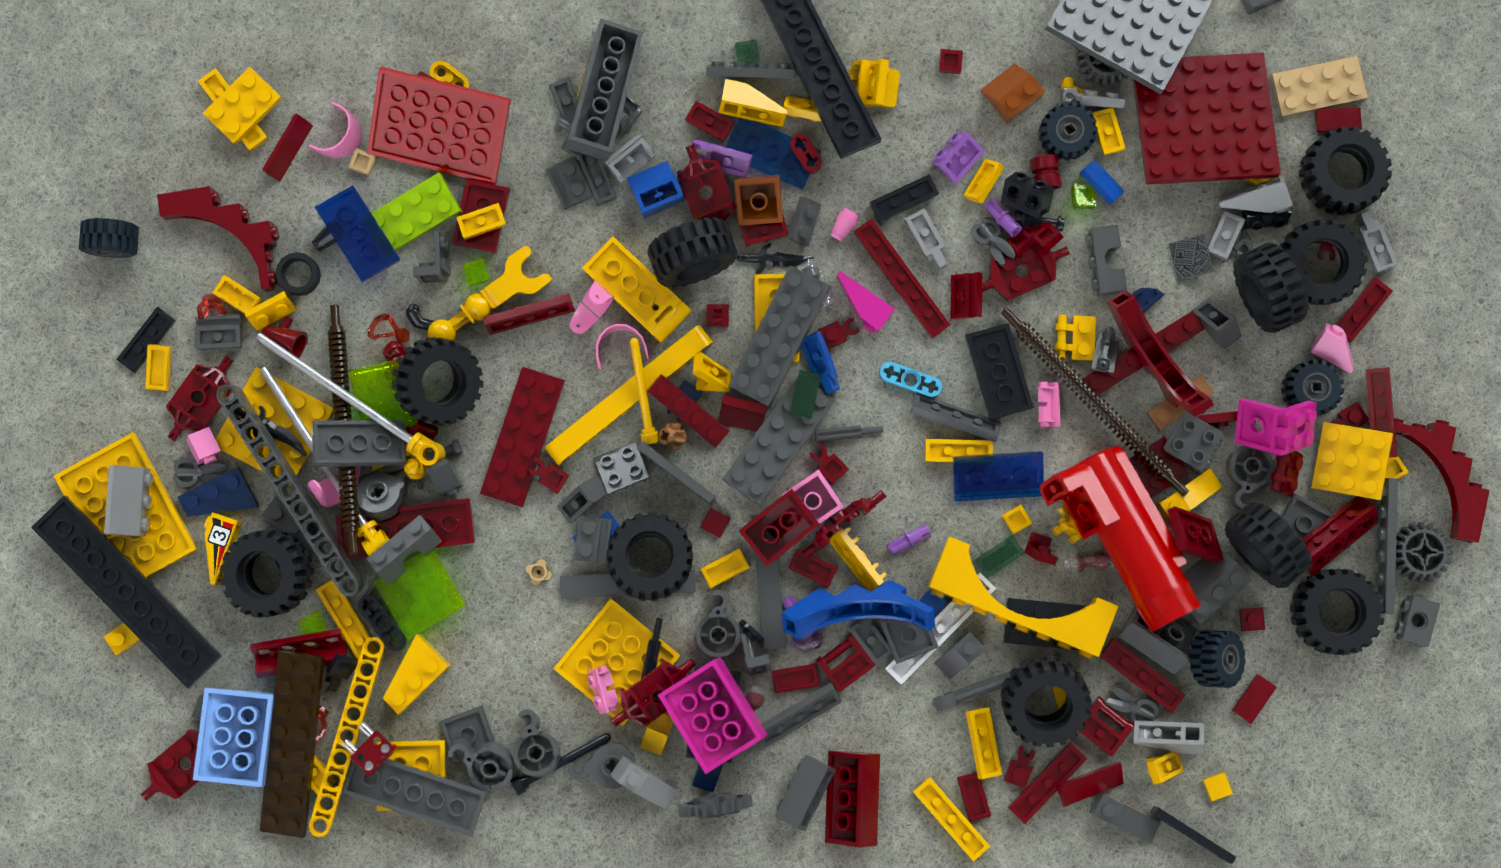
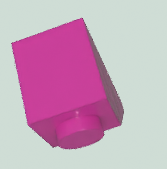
[836,271,894,333]

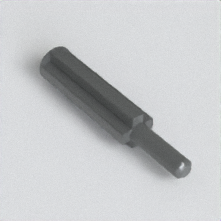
[815,425,884,443]

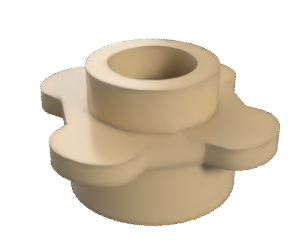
[526,559,552,585]

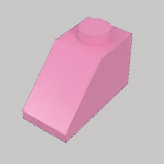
[1311,323,1353,373]

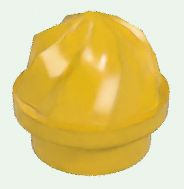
[404,456,427,480]

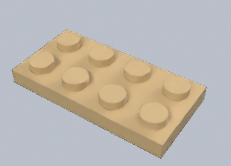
[1271,56,1368,117]

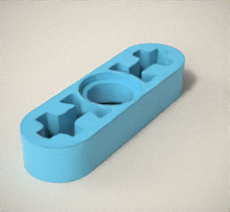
[879,362,942,398]

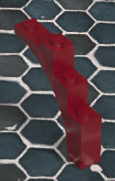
[157,186,280,292]
[1107,290,1214,417]
[1394,418,1490,543]

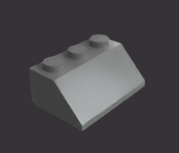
[104,465,153,536]

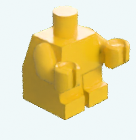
[1051,505,1082,544]

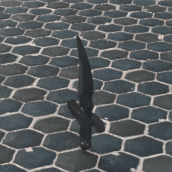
[737,244,814,274]
[238,406,307,456]

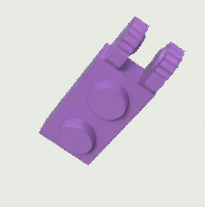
[689,140,752,178]

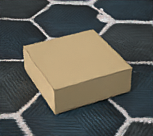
[348,148,377,177]

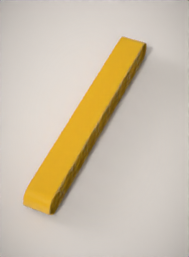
[544,325,713,466]
[309,637,386,837]

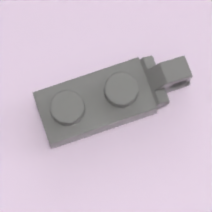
[1061,87,1125,108]
[904,208,948,270]
[1357,211,1398,274]

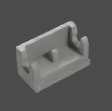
[604,133,655,183]

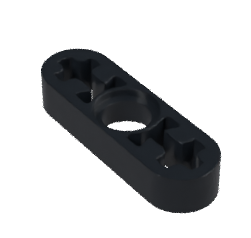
[358,595,407,651]

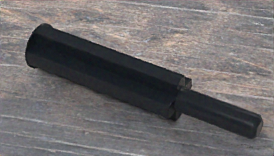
[641,618,663,679]

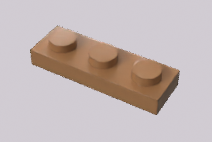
[1146,375,1214,431]

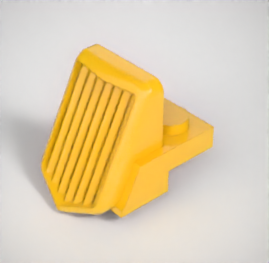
[847,59,900,108]

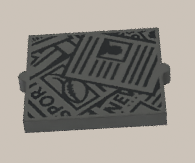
[1168,234,1214,281]

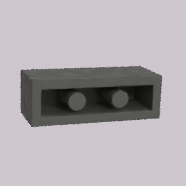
[775,755,836,831]

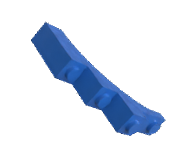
[781,580,935,640]

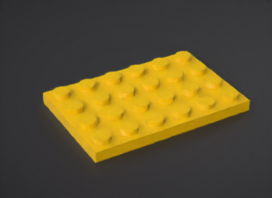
[54,432,198,578]

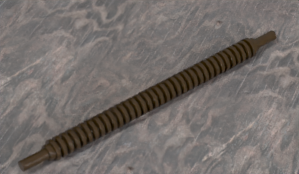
[327,305,360,556]
[1001,307,1189,497]

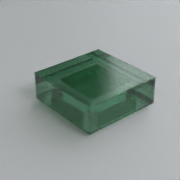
[735,40,760,64]

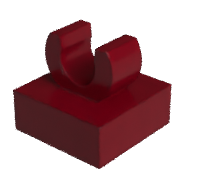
[706,304,729,327]

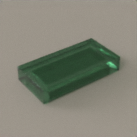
[789,370,821,419]
[974,535,1025,578]

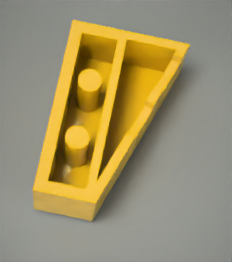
[383,634,451,715]

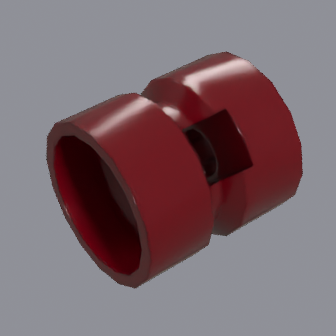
[1029,155,1062,190]

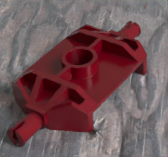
[677,144,737,221]
[982,242,1070,301]
[166,356,234,441]
[802,490,887,559]
[610,658,697,727]
[141,729,199,801]

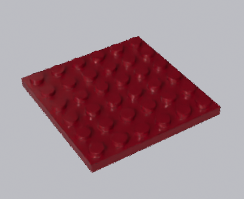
[1133,53,1281,185]

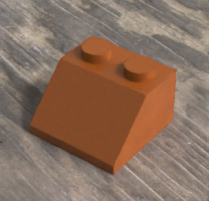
[980,64,1045,124]
[734,174,783,226]

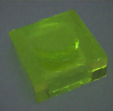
[1070,184,1096,209]
[462,258,491,287]
[298,610,329,634]

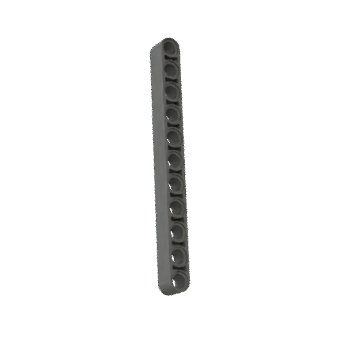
[216,385,364,596]

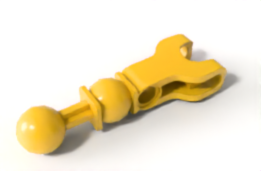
[427,246,552,341]

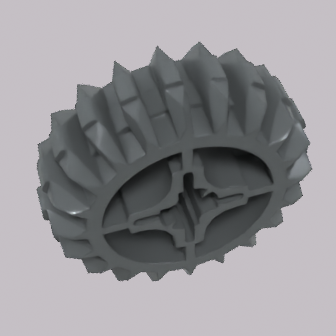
[1075,48,1128,87]
[1396,522,1453,583]

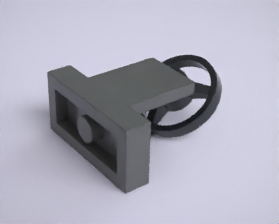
[739,619,771,675]

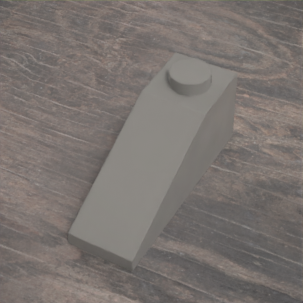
[1218,175,1293,213]
[1134,721,1205,755]
[611,756,678,809]

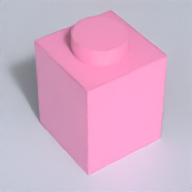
[186,427,221,465]

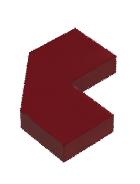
[1006,222,1064,256]

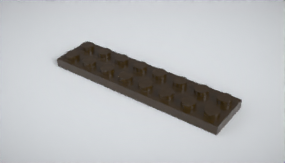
[259,650,325,838]

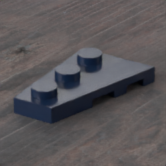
[177,467,260,517]

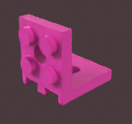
[1235,398,1317,456]

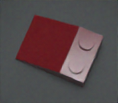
[739,489,820,567]

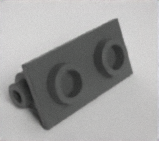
[1091,327,1120,374]

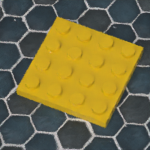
[215,367,334,487]
[553,598,681,726]

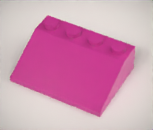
[658,657,768,774]

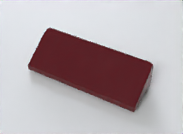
[263,113,313,182]
[1056,762,1124,807]

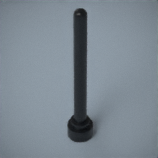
[510,733,611,796]

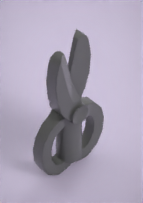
[972,219,1015,267]
[173,458,227,487]
[1106,686,1159,723]

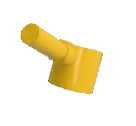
[1061,77,1084,93]

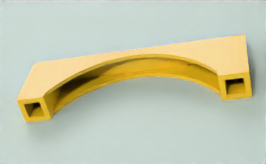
[927,536,1118,659]

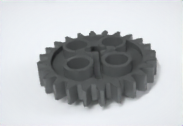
[678,792,753,819]

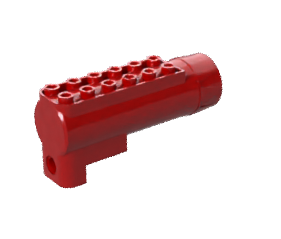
[1040,446,1201,632]

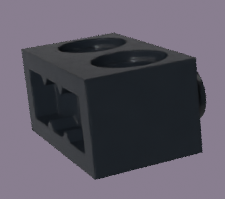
[1001,171,1054,219]

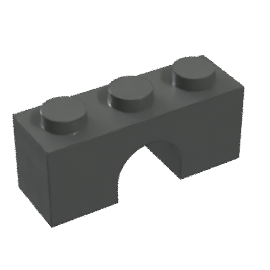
[1085,225,1127,296]
[366,515,442,585]

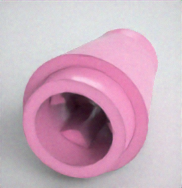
[830,207,859,242]

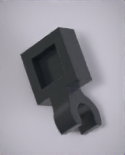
[325,654,358,692]

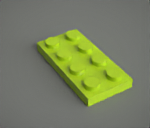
[364,172,462,256]

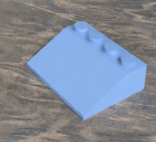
[193,688,274,787]

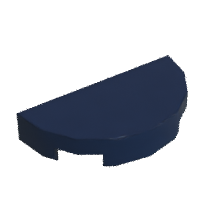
[1132,288,1165,313]

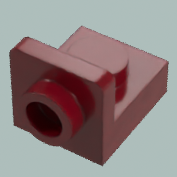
[405,420,438,444]
[1024,532,1058,566]

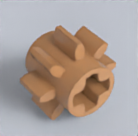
[659,423,687,450]

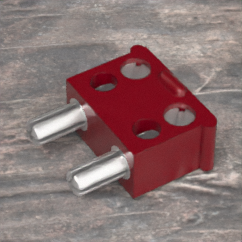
[342,722,398,777]

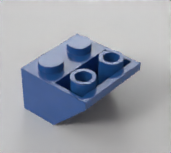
[627,161,684,218]

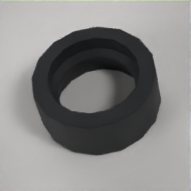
[276,252,321,296]

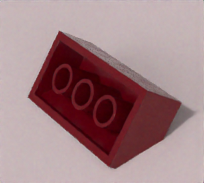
[825,751,880,848]

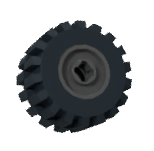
[1039,102,1098,161]
[79,218,139,258]
[1281,359,1344,416]
[1189,630,1246,688]

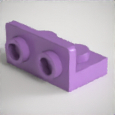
[931,132,985,184]

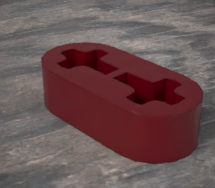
[790,134,822,174]

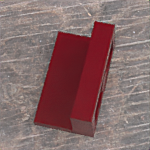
[718,395,767,432]

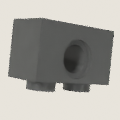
[1394,596,1440,647]

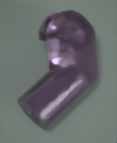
[789,632,823,653]

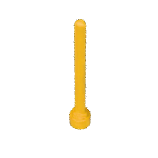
[630,338,659,444]

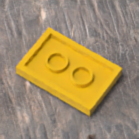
[203,67,283,145]

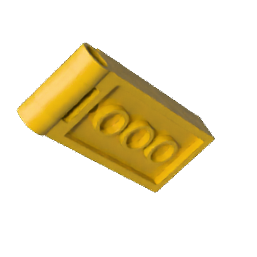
[582,236,692,343]

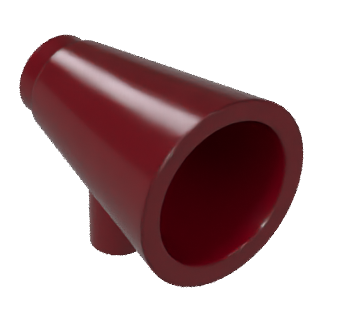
[261,316,308,358]

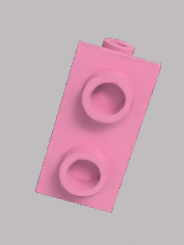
[1037,382,1060,428]
[587,665,619,714]

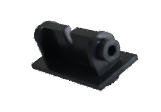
[1242,210,1292,230]

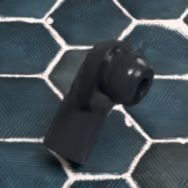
[406,304,434,330]

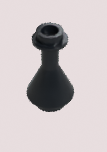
[1015,209,1065,232]

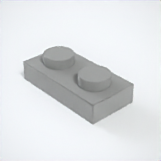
[1208,211,1245,261]

